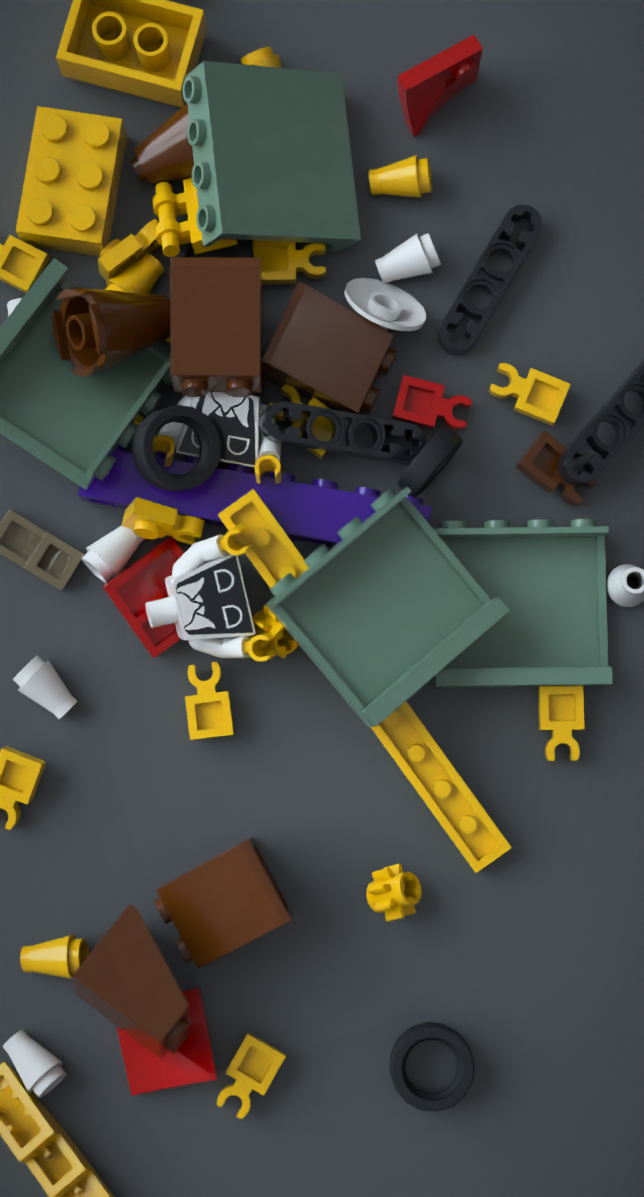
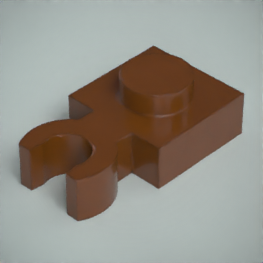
[515,431,597,506]

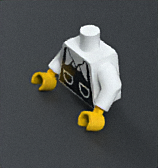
[153,392,282,484]
[145,524,276,662]

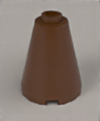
[131,103,194,186]
[52,287,171,377]

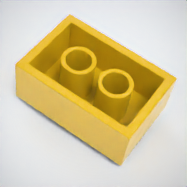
[56,0,207,108]
[16,106,128,257]

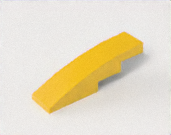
[0,1062,114,1197]

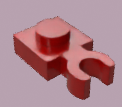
[392,375,472,431]

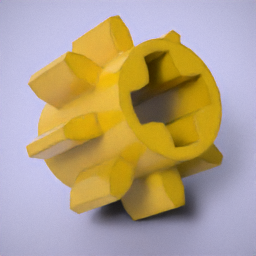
[249,605,299,660]
[366,863,421,922]

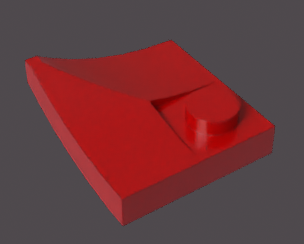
[398,34,483,138]
[102,536,184,658]
[116,986,217,1096]

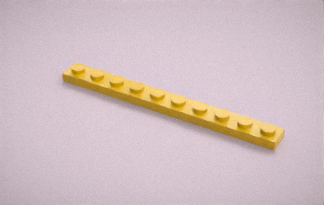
[218,489,512,873]

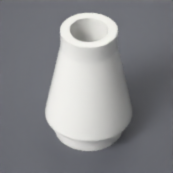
[375,233,441,284]
[81,526,145,583]
[606,564,644,607]
[12,655,77,719]
[3,1030,67,1098]

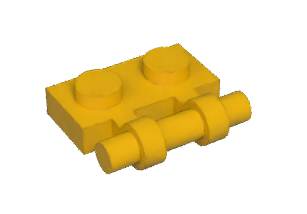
[152,178,238,257]

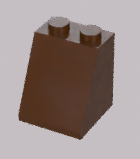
[170,257,264,397]
[261,282,398,414]
[154,837,293,969]
[72,904,190,1059]

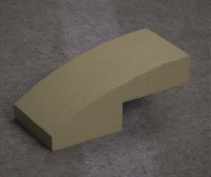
[0,509,85,591]

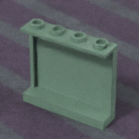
[183,61,361,252]
[0,258,172,490]
[265,486,510,727]
[433,519,613,689]

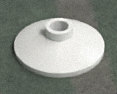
[344,278,426,331]

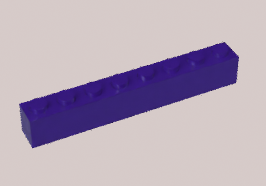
[78,445,432,547]

